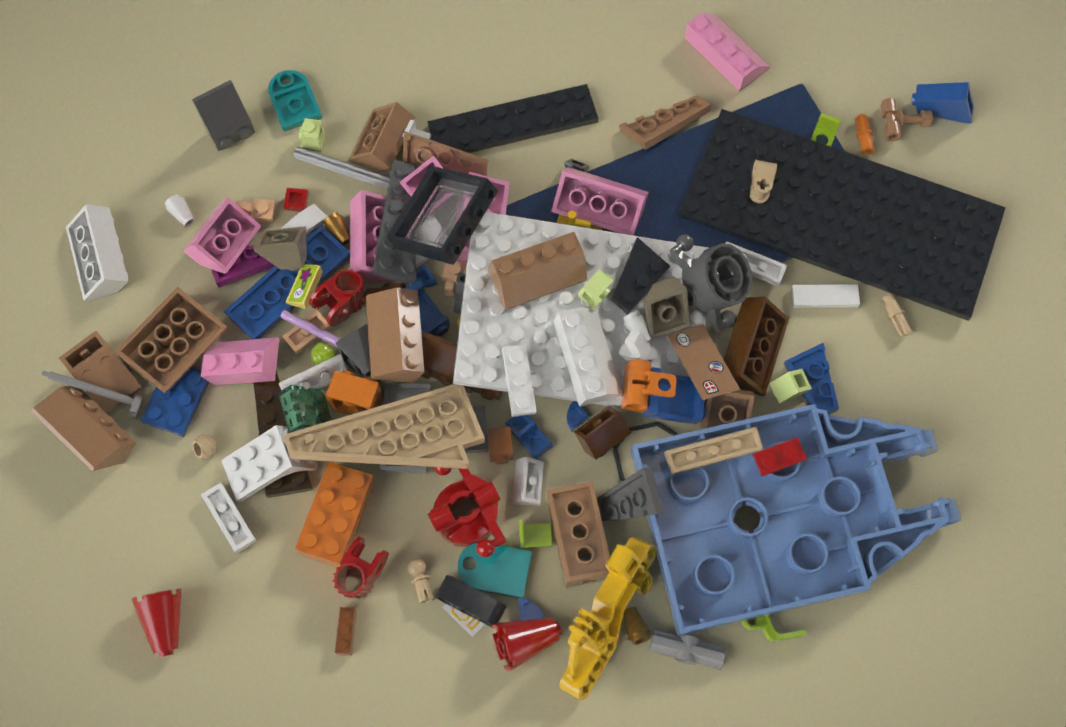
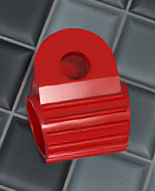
[309,269,364,327]
[332,536,389,599]

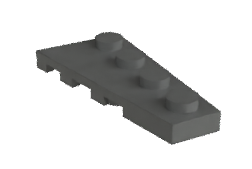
[597,467,664,522]

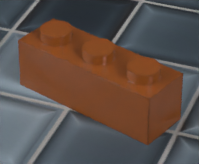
[335,607,357,656]

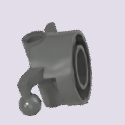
[670,234,752,332]

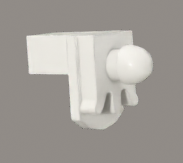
[619,332,651,361]

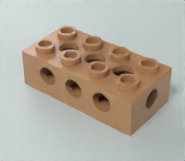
[546,481,610,588]

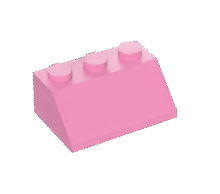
[183,198,261,274]
[201,337,280,385]

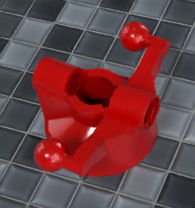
[427,467,507,558]

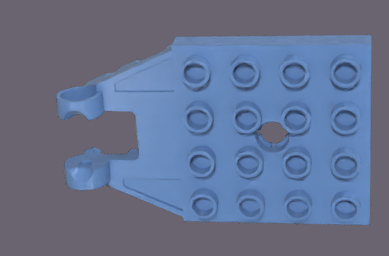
[630,404,962,636]

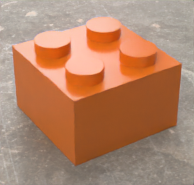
[326,370,384,415]

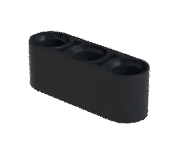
[435,575,507,627]

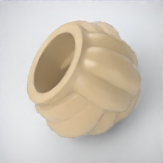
[192,435,217,459]

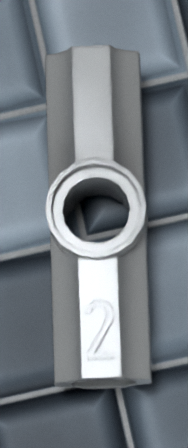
[649,630,726,670]

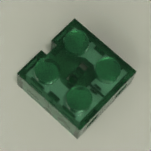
[278,385,332,433]

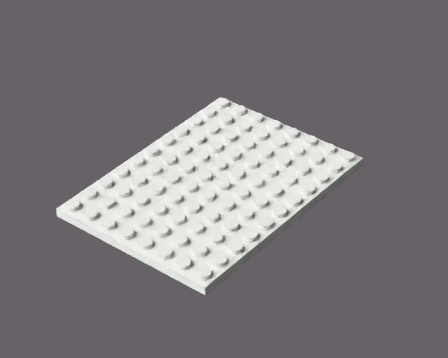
[453,212,708,408]

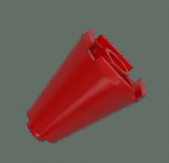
[132,588,182,657]
[492,618,562,671]

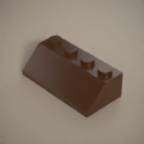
[724,296,789,396]
[421,332,503,400]

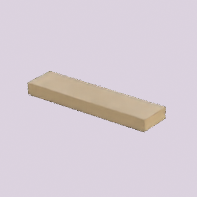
[664,427,763,475]

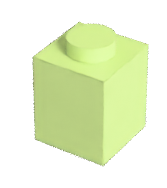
[770,369,812,404]

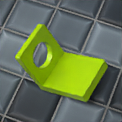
[811,113,841,146]
[519,519,552,549]

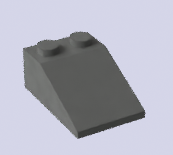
[192,80,255,151]

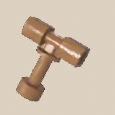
[880,98,933,141]

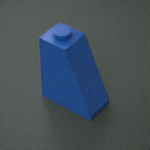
[912,82,974,124]

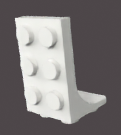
[222,425,318,501]

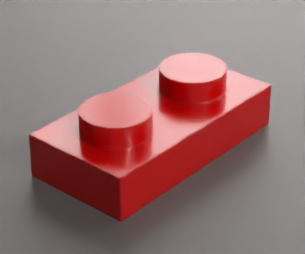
[752,437,807,477]

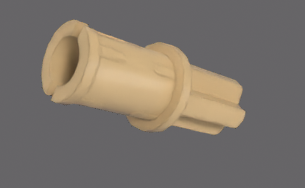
[881,294,911,337]

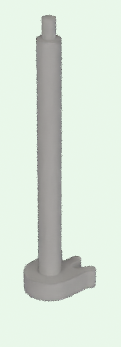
[42,371,143,418]

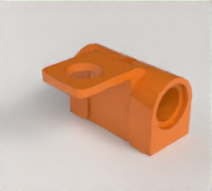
[621,359,676,413]

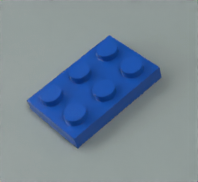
[140,368,209,437]

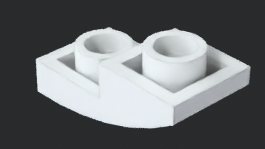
[281,204,328,237]

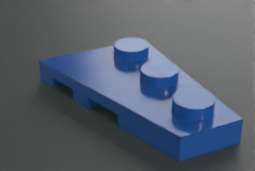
[784,342,839,415]

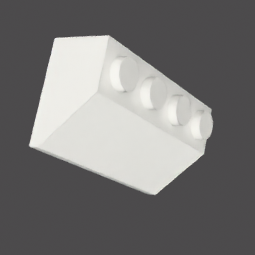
[66,204,128,301]
[553,307,623,407]

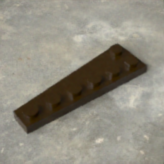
[253,370,313,498]

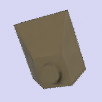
[254,226,307,271]
[644,277,690,340]

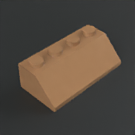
[487,232,587,310]
[366,288,424,383]
[31,386,136,471]

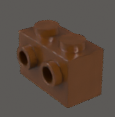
[574,406,631,460]

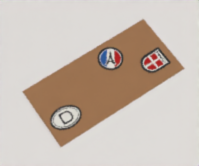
[667,324,740,400]

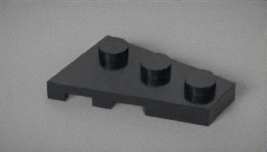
[611,237,670,315]

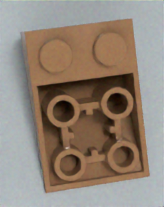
[59,331,143,414]

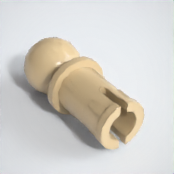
[408,558,434,604]

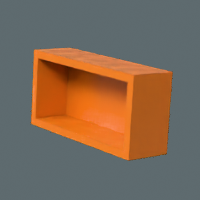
[295,461,375,568]

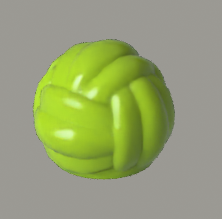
[311,343,335,365]

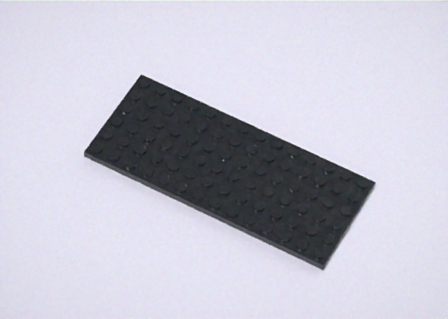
[678,109,1006,321]

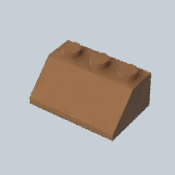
[349,102,415,171]

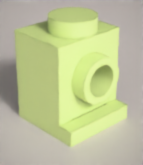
[299,119,325,151]
[578,269,613,309]

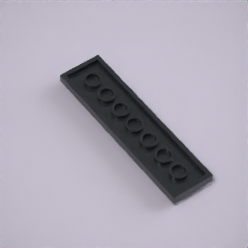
[427,84,598,153]

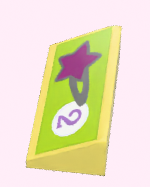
[286,264,323,310]

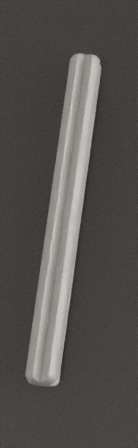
[294,147,389,189]

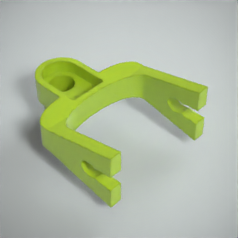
[742,615,807,642]

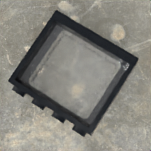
[386,166,498,265]

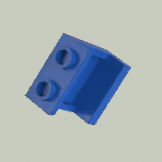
[404,279,450,336]
[643,367,707,425]

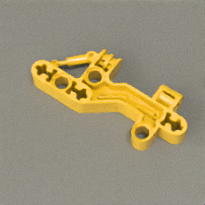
[560,536,657,700]

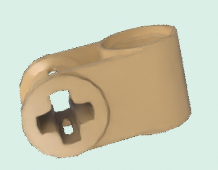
[750,160,777,203]

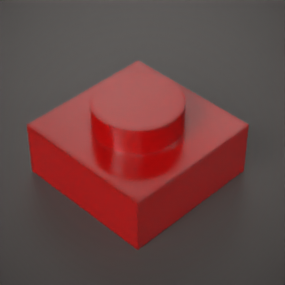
[283,188,309,212]

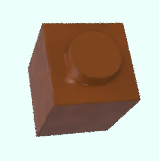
[487,427,513,464]

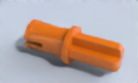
[855,114,875,155]

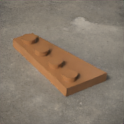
[619,95,711,150]
[403,131,488,176]

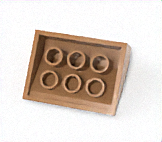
[115,287,228,394]

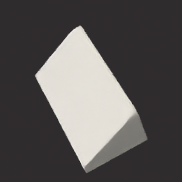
[512,457,544,506]

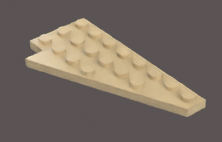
[283,384,485,469]

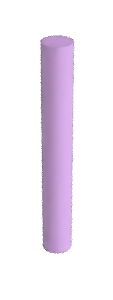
[280,310,341,346]

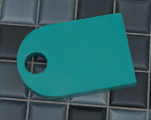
[268,70,323,132]
[458,543,532,598]

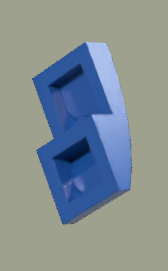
[505,415,553,460]

